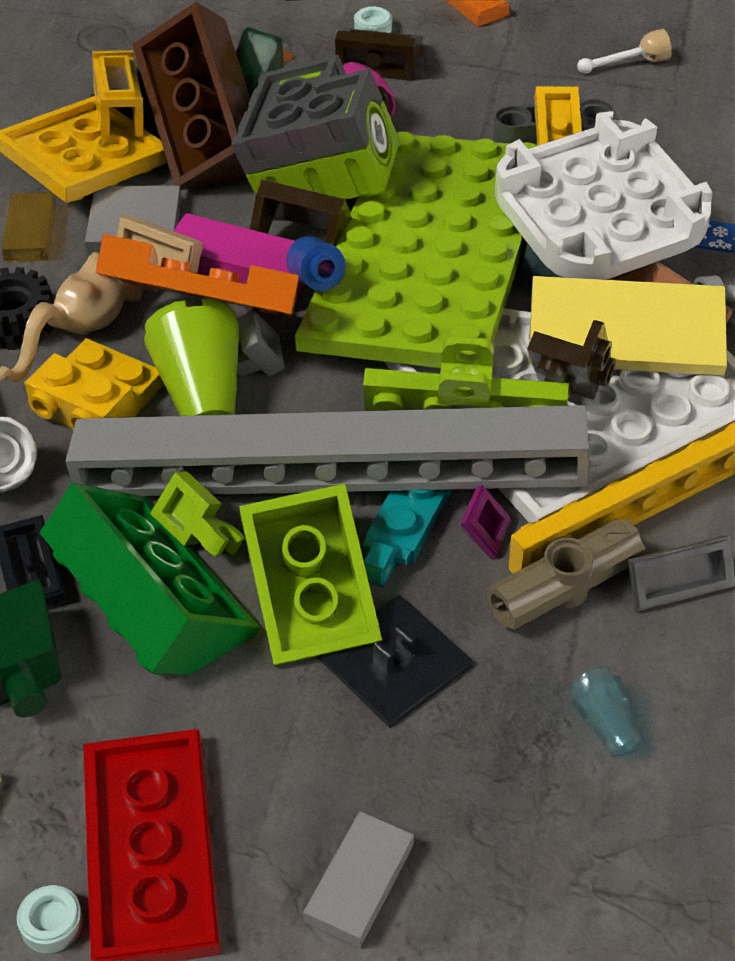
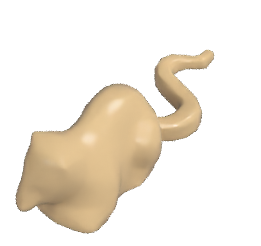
[0,252,144,382]

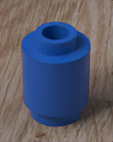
[286,236,346,291]

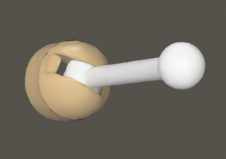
[577,28,672,74]

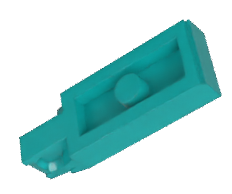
[363,489,453,588]

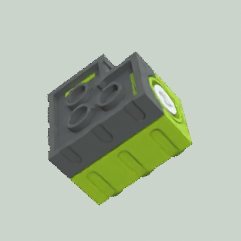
[231,55,400,199]

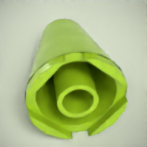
[144,298,239,416]

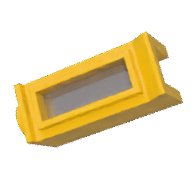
[92,50,143,138]

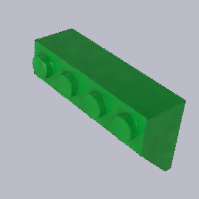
[39,482,261,675]

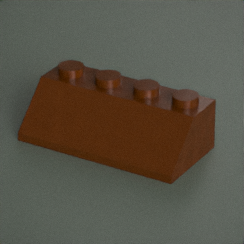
[132,2,251,190]

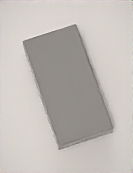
[303,811,414,948]

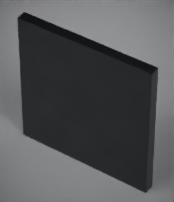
[317,595,473,728]

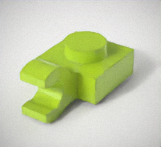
[150,472,245,557]

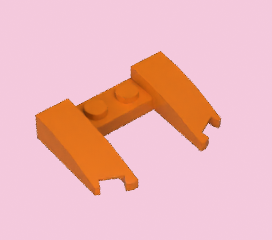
[95,234,299,320]

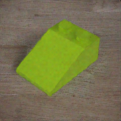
[239,483,382,666]

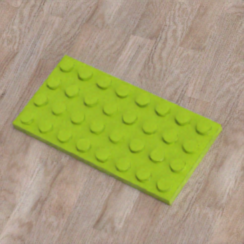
[295,132,537,368]

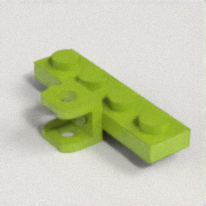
[363,336,569,411]

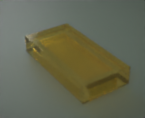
[2,192,56,262]

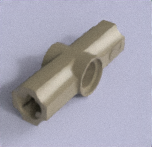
[486,519,646,630]

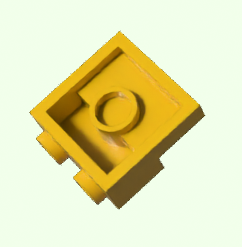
[24,338,164,430]

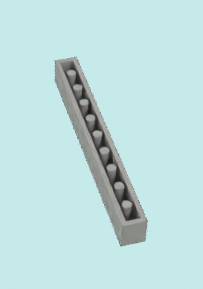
[65,405,589,496]

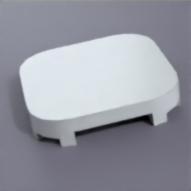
[494,111,713,280]

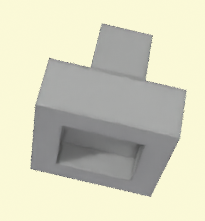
[237,309,285,377]

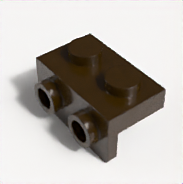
[527,320,616,400]

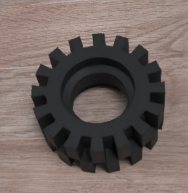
[0,267,54,350]

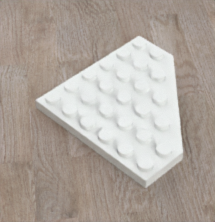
[385,309,735,523]

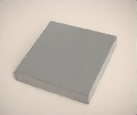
[85,185,181,254]

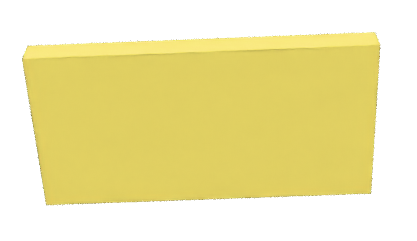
[528,276,727,376]

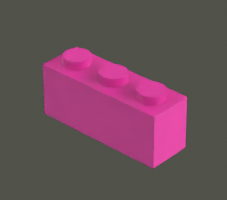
[173,213,306,303]

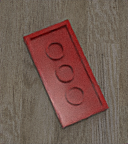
[83,728,221,961]

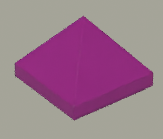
[460,485,512,559]

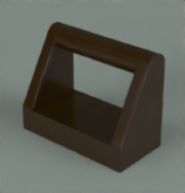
[335,28,423,81]
[250,179,352,246]

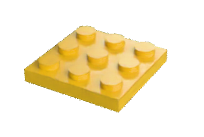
[0,96,168,203]

